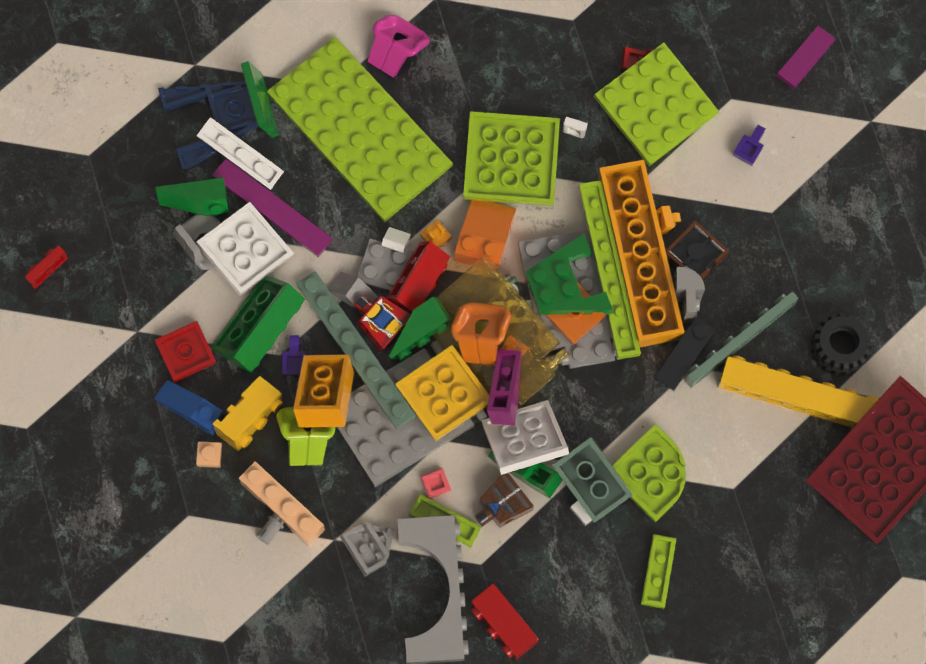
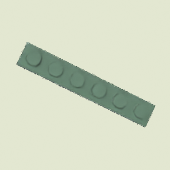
[685,291,799,388]

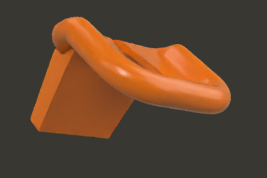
[451,302,511,366]

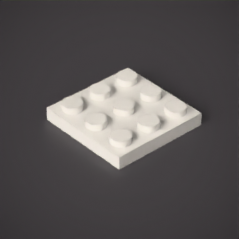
[196,202,294,296]
[481,400,569,475]

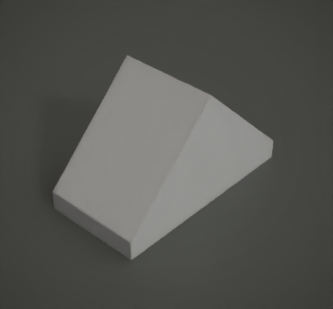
[328,272,378,314]

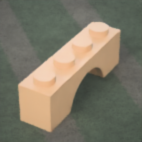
[239,461,325,547]

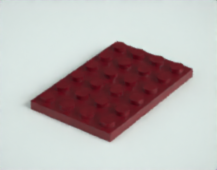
[805,376,926,544]

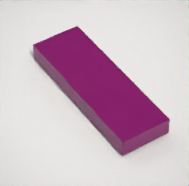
[777,26,835,89]

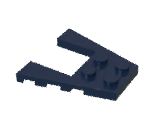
[158,81,259,172]

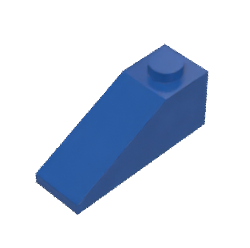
[154,380,225,436]

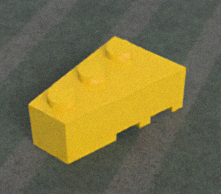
[213,376,283,451]

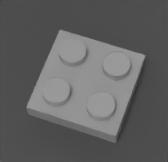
[357,239,414,292]

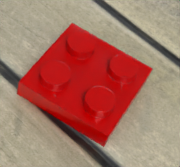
[155,321,217,383]

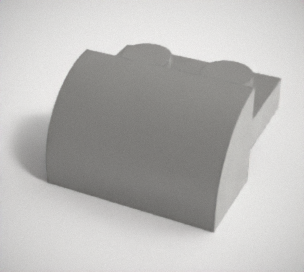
[672,267,705,325]

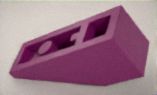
[487,349,522,426]

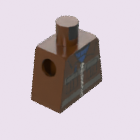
[474,473,534,528]

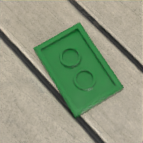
[241,61,279,138]

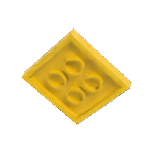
[395,345,490,442]

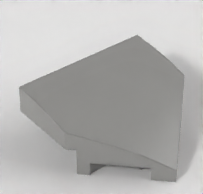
[340,521,395,577]

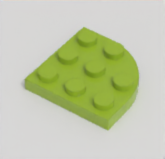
[613,424,686,523]

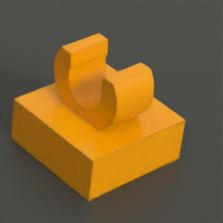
[656,206,681,235]
[420,219,452,248]

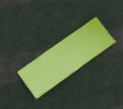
[408,494,482,548]
[641,534,677,609]

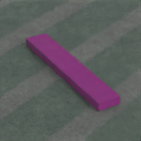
[212,158,333,257]

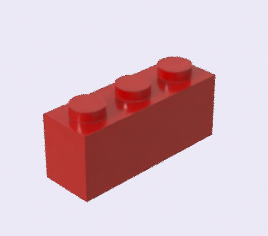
[386,241,450,314]
[470,583,539,660]

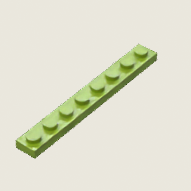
[578,180,641,360]

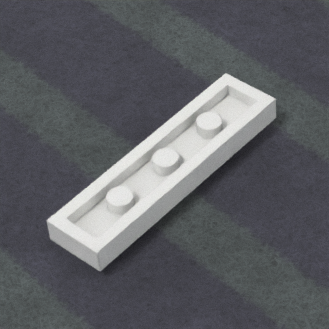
[197,117,284,190]

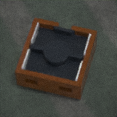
[665,220,729,280]

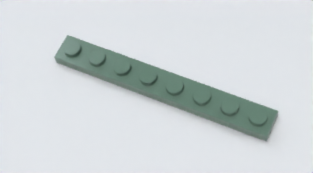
[296,271,416,430]

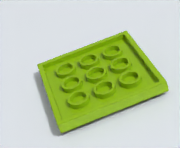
[593,43,719,166]
[463,111,560,206]

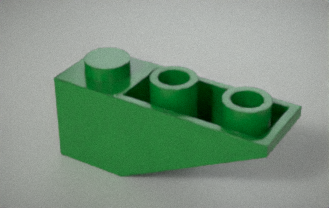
[389,297,453,360]

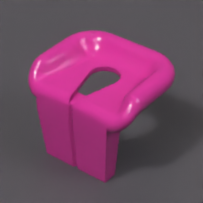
[367,15,430,78]

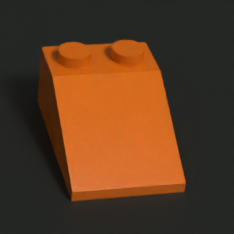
[454,200,516,272]

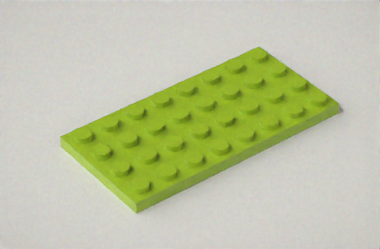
[267,37,453,222]

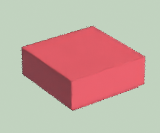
[421,468,451,499]

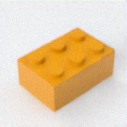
[293,355,354,427]

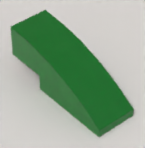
[488,451,563,499]

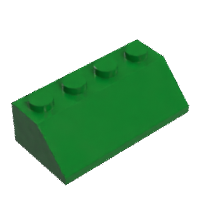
[210,276,305,373]

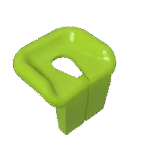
[276,407,336,466]

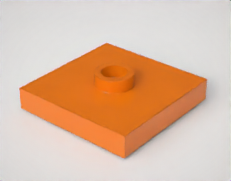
[545,282,607,345]

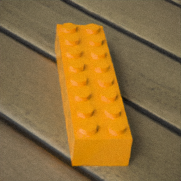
[598,160,684,347]

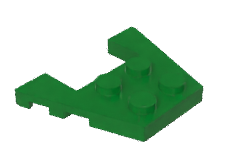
[525,234,613,315]

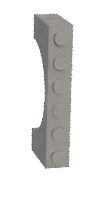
[397,515,469,664]

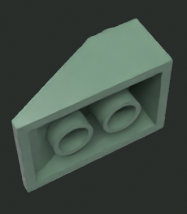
[553,437,633,523]

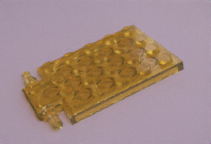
[433,255,570,406]

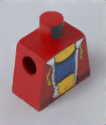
[354,295,411,351]

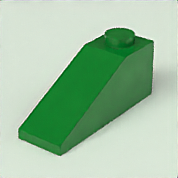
[156,178,229,216]

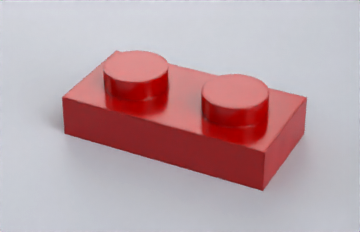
[25,245,68,289]

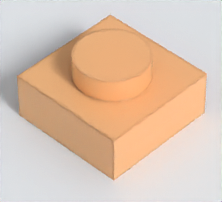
[196,442,222,468]

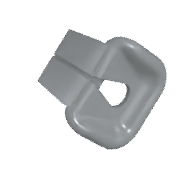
[173,214,221,270]

